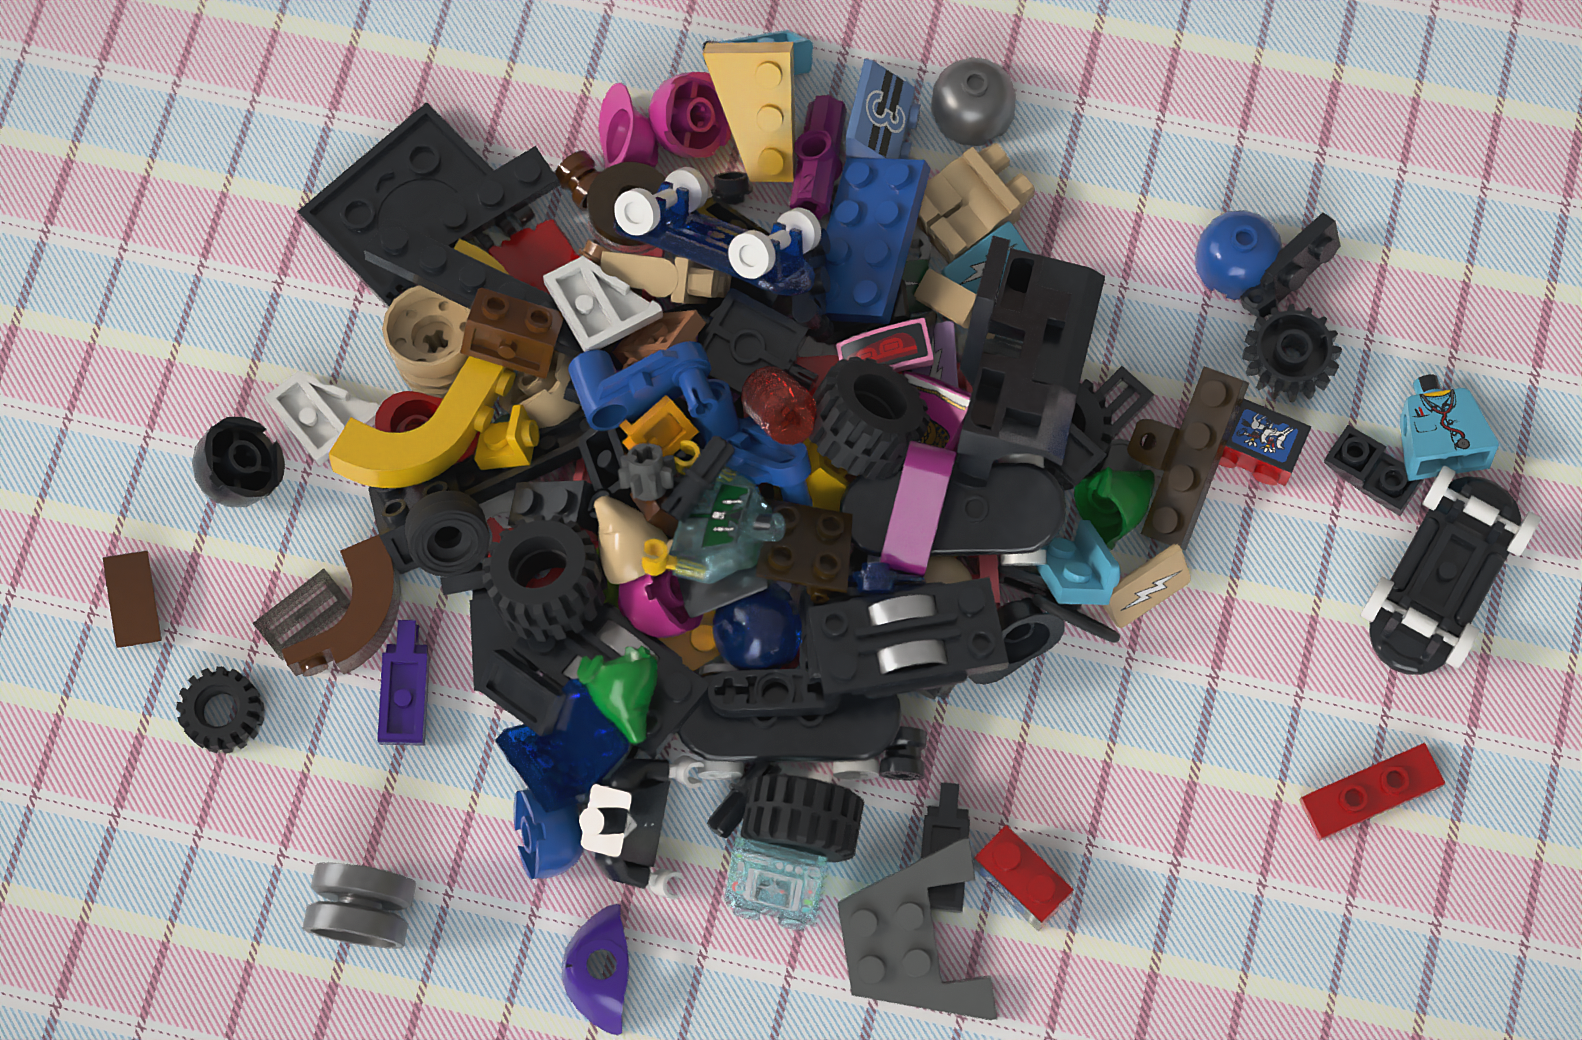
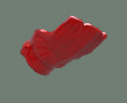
[488,219,593,295]

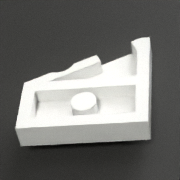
[543,256,663,352]
[264,370,380,466]

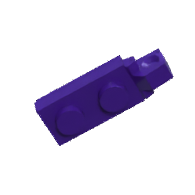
[377,620,430,746]

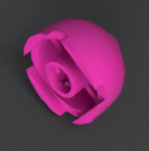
[648,72,732,158]
[618,550,704,638]

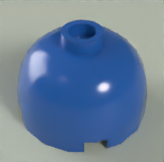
[1194,210,1282,300]
[513,786,584,880]

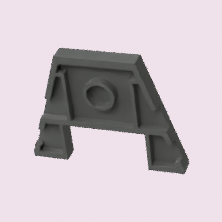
[837,837,997,1020]

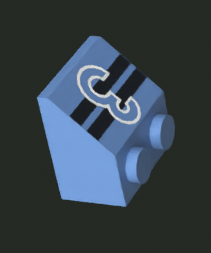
[846,59,921,159]

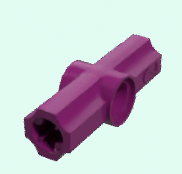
[790,95,847,220]

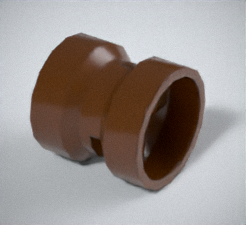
[554,150,602,211]

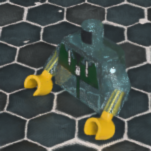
[642,440,785,584]

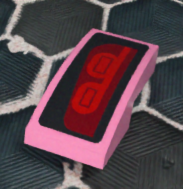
[836,318,934,372]

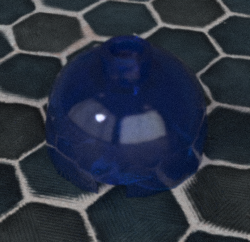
[712,583,802,671]

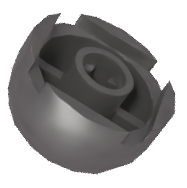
[931,57,1016,146]

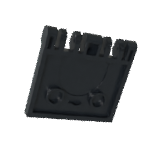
[297,102,536,309]

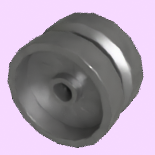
[302,862,416,949]

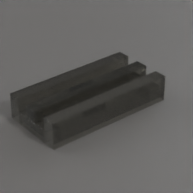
[253,568,350,661]

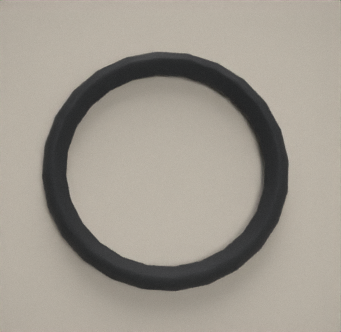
[1032,594,1120,643]

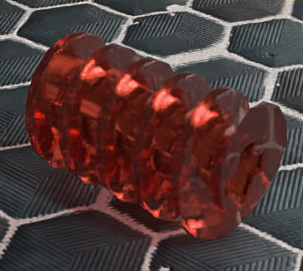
[741,366,816,445]

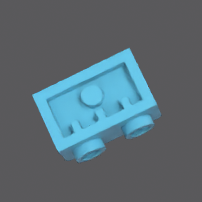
[1035,520,1120,605]

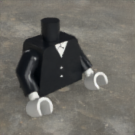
[580,755,704,899]

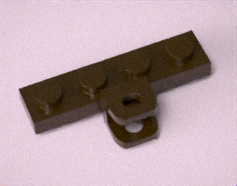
[1127,366,1249,551]

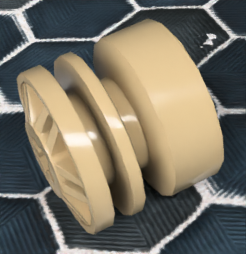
[382,285,470,399]

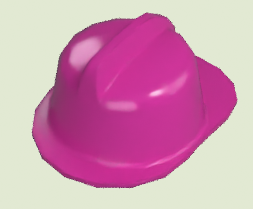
[598,83,658,169]

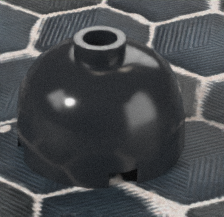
[192,417,285,507]

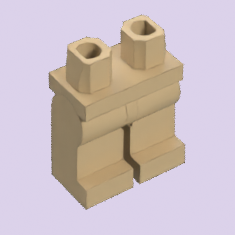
[916,143,1035,264]
[601,251,732,304]

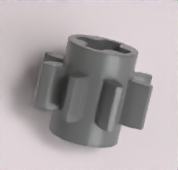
[618,443,676,501]

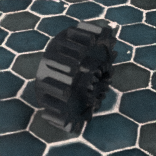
[1242,304,1342,402]

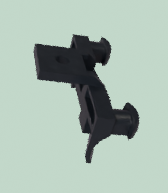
[950,236,1106,490]

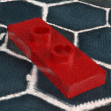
[1299,742,1446,841]

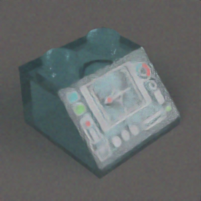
[724,837,829,931]

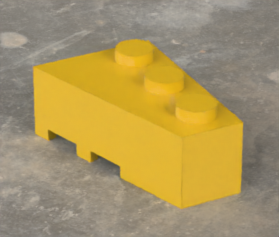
[702,42,796,182]

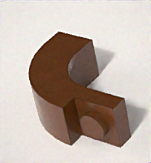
[281,534,401,677]

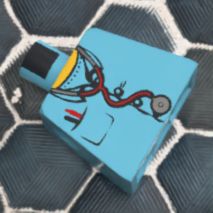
[1400,374,1499,481]

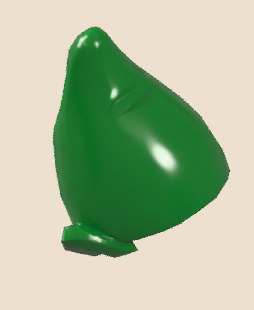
[1074,466,1156,550]
[577,646,658,744]

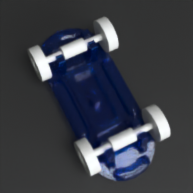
[613,167,821,296]

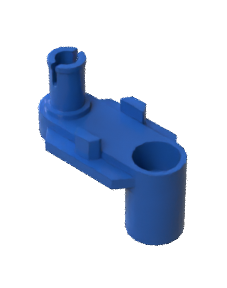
[568,341,718,431]
[686,379,813,507]

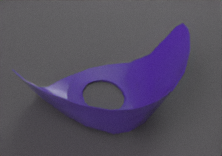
[561,903,629,1035]

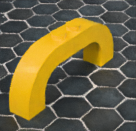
[328,239,516,488]

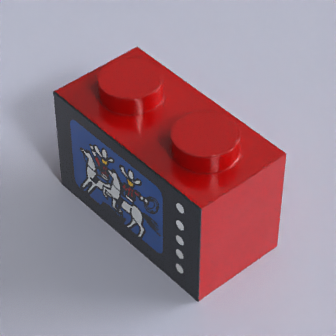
[1219,399,1312,487]
[973,825,1074,931]

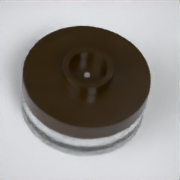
[587,162,674,254]

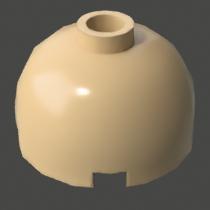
[499,350,582,428]

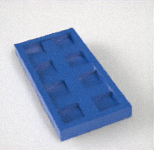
[826,158,931,324]

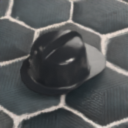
[968,597,1065,685]

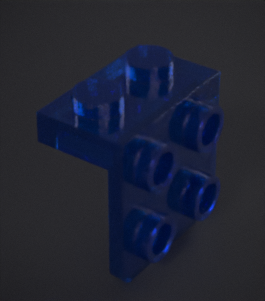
[495,678,629,813]

